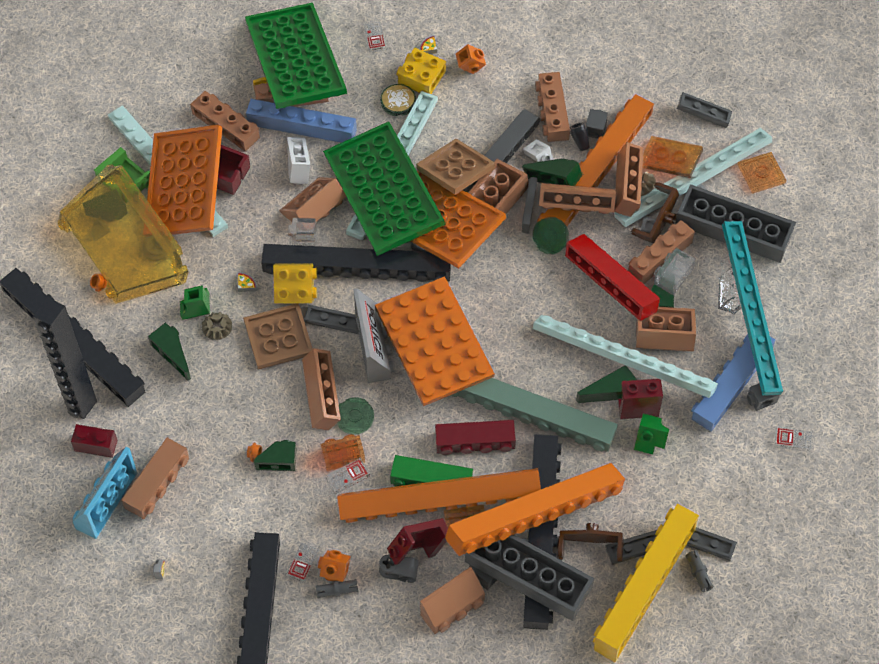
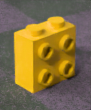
[396,47,446,94]
[273,264,317,303]

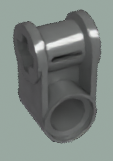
[379,554,419,583]

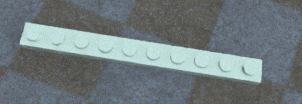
[346,91,438,241]
[108,105,228,237]
[614,128,772,227]
[532,315,718,398]

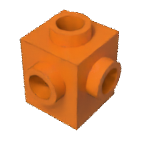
[456,44,486,74]
[318,550,351,582]

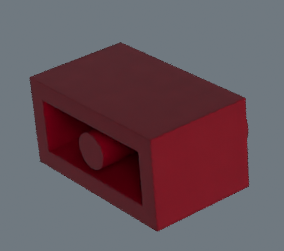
[71,424,118,458]

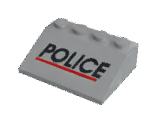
[353,289,394,383]

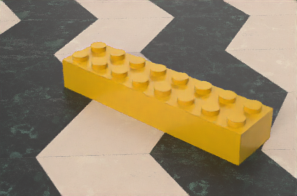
[592,503,699,662]

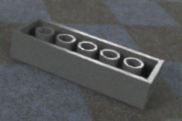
[675,184,796,263]
[465,535,594,621]

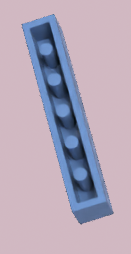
[246,99,357,143]
[691,334,775,432]

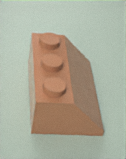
[468,159,528,214]
[279,177,346,230]
[636,307,696,352]
[420,567,485,634]

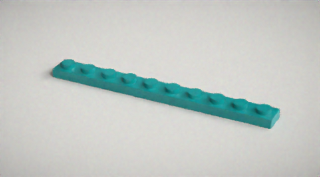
[722,221,783,396]

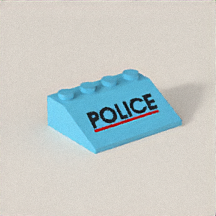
[73,447,137,539]

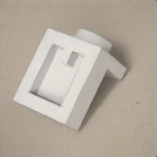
[523,139,554,162]

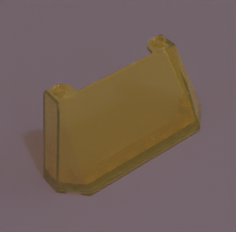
[58,164,188,304]

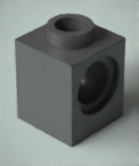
[586,109,608,139]
[747,383,780,411]

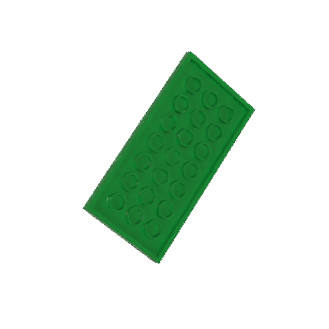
[245,2,347,109]
[323,121,446,256]

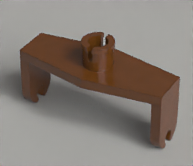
[630,182,679,243]
[558,523,624,562]

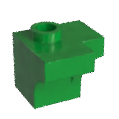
[180,285,210,320]
[634,413,669,455]

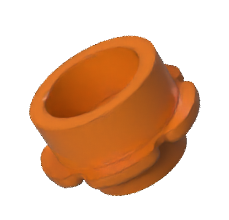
[90,273,107,292]
[247,442,262,462]

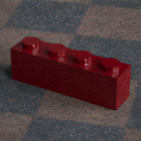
[435,420,516,455]

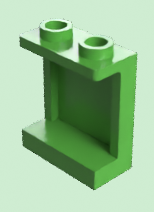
[94,147,150,204]

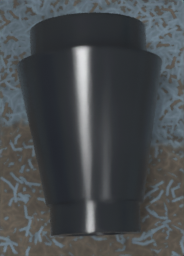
[570,122,590,151]

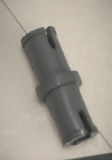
[686,550,714,592]
[316,579,358,598]

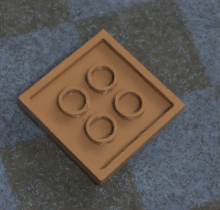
[416,139,495,195]
[243,303,313,370]

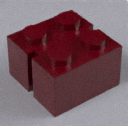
[217,145,250,195]

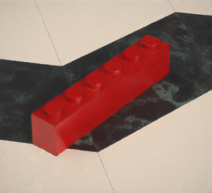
[565,234,660,321]

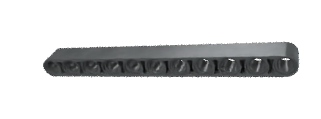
[411,109,541,252]

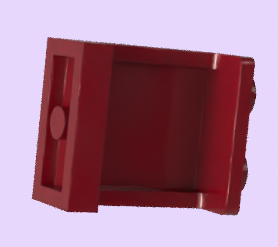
[618,379,663,419]
[387,518,448,565]

